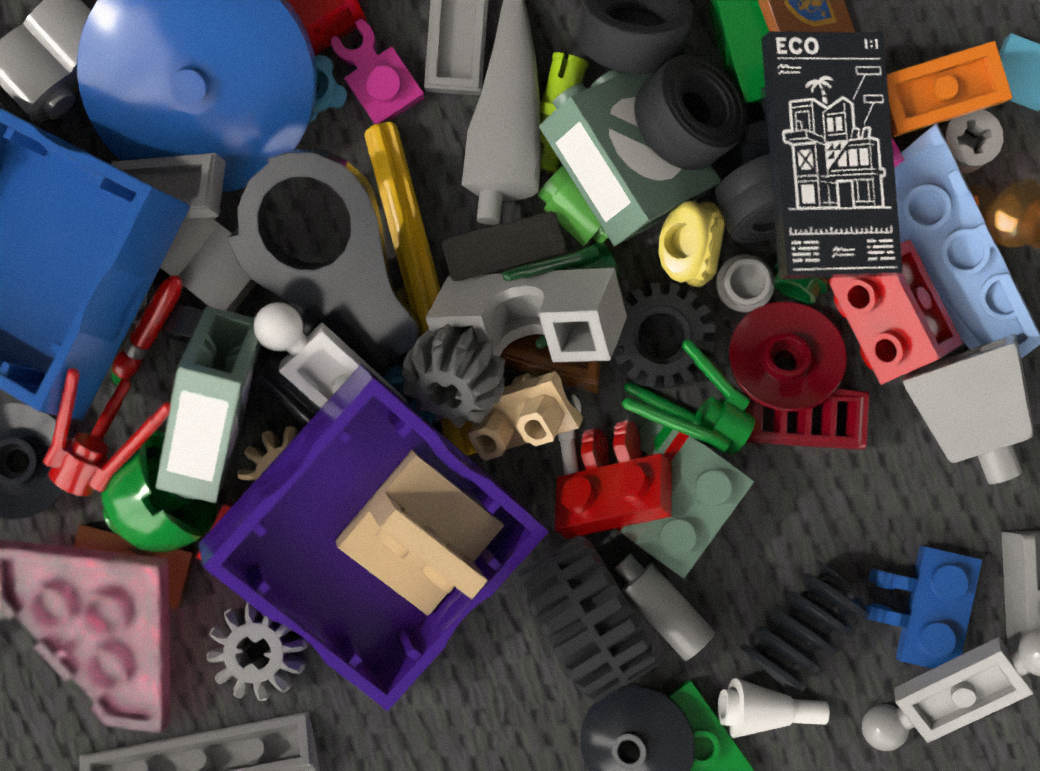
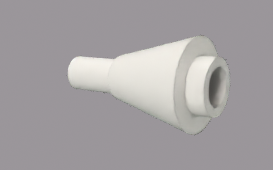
[718,678,830,738]

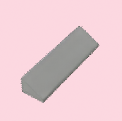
[80,712,320,771]

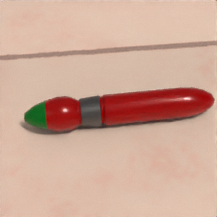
[111,275,183,385]

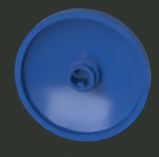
[77,0,318,193]

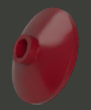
[728,302,847,412]

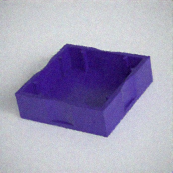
[199,364,549,711]

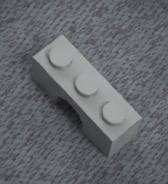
[426,268,627,362]

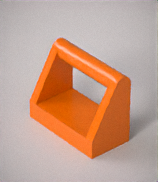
[887,41,1013,137]

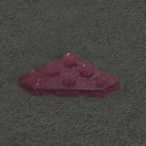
[0,539,171,734]

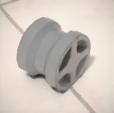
[940,110,1004,174]

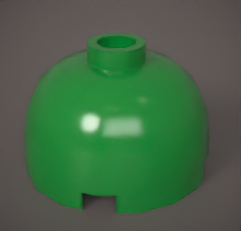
[101,430,217,553]

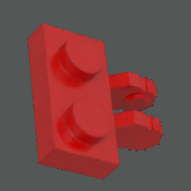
[554,420,672,539]

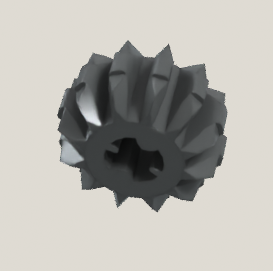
[401,323,505,428]

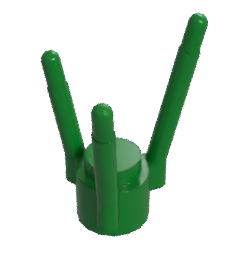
[622,340,755,456]

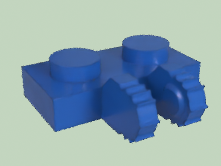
[864,545,982,669]

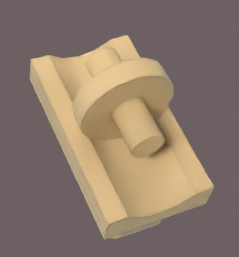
[468,371,583,461]

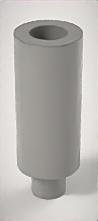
[613,553,716,661]

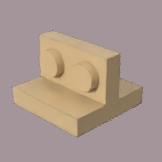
[335,449,504,616]

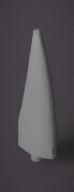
[462,0,541,225]

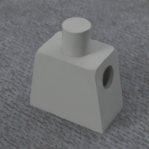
[903,334,1034,484]

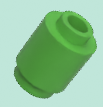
[537,166,609,247]

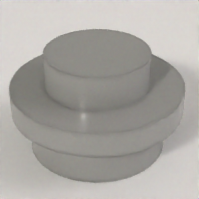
[716,254,774,313]

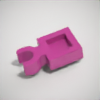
[331,19,425,125]

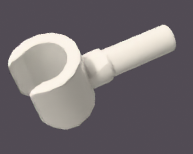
[558,394,581,475]

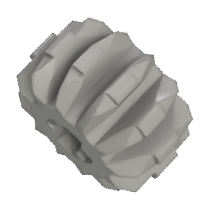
[207,602,309,701]

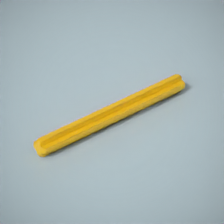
[364,122,478,456]

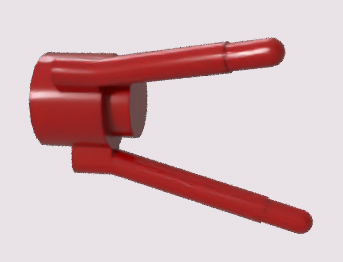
[43,368,171,496]

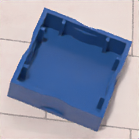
[0,108,190,421]

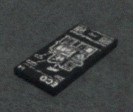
[761,31,903,279]

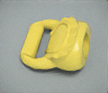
[658,201,725,287]

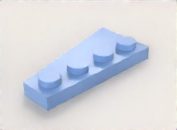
[894,124,1040,358]

